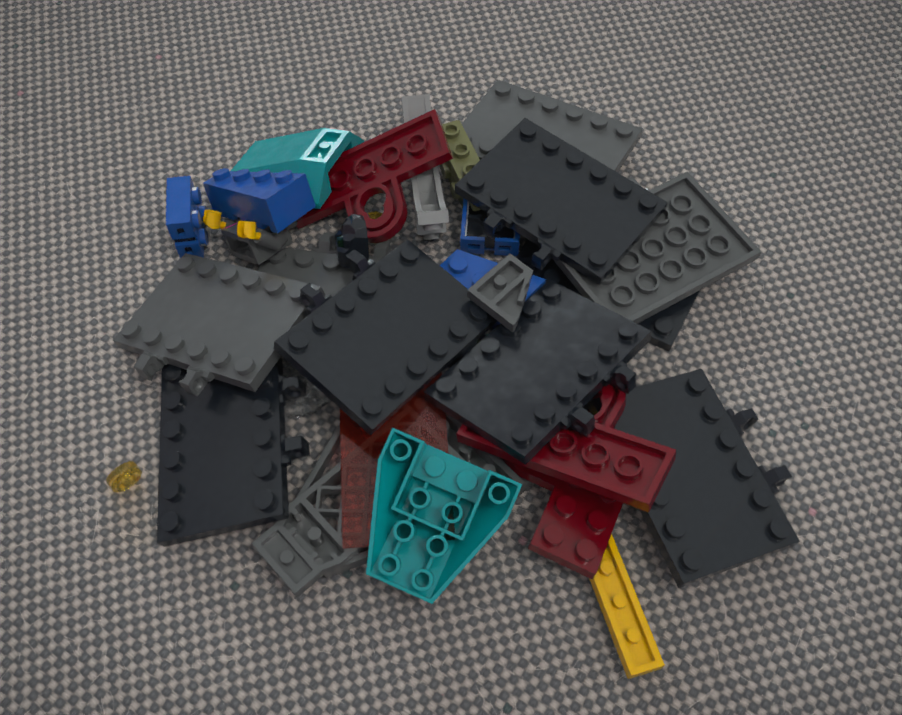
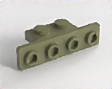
[440,120,481,211]

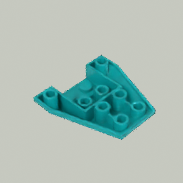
[231,128,364,209]
[366,427,522,604]

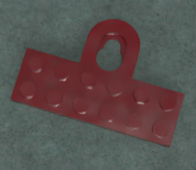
[296,109,453,243]
[456,384,676,513]
[503,391,623,579]

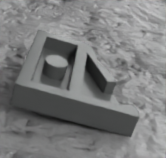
[467,253,533,332]

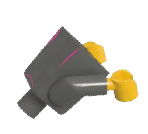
[203,209,297,265]

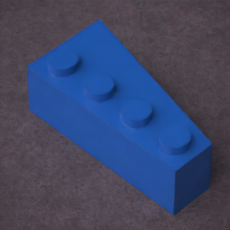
[203,168,316,234]

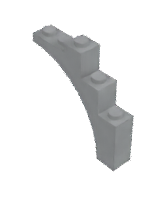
[401,94,449,240]

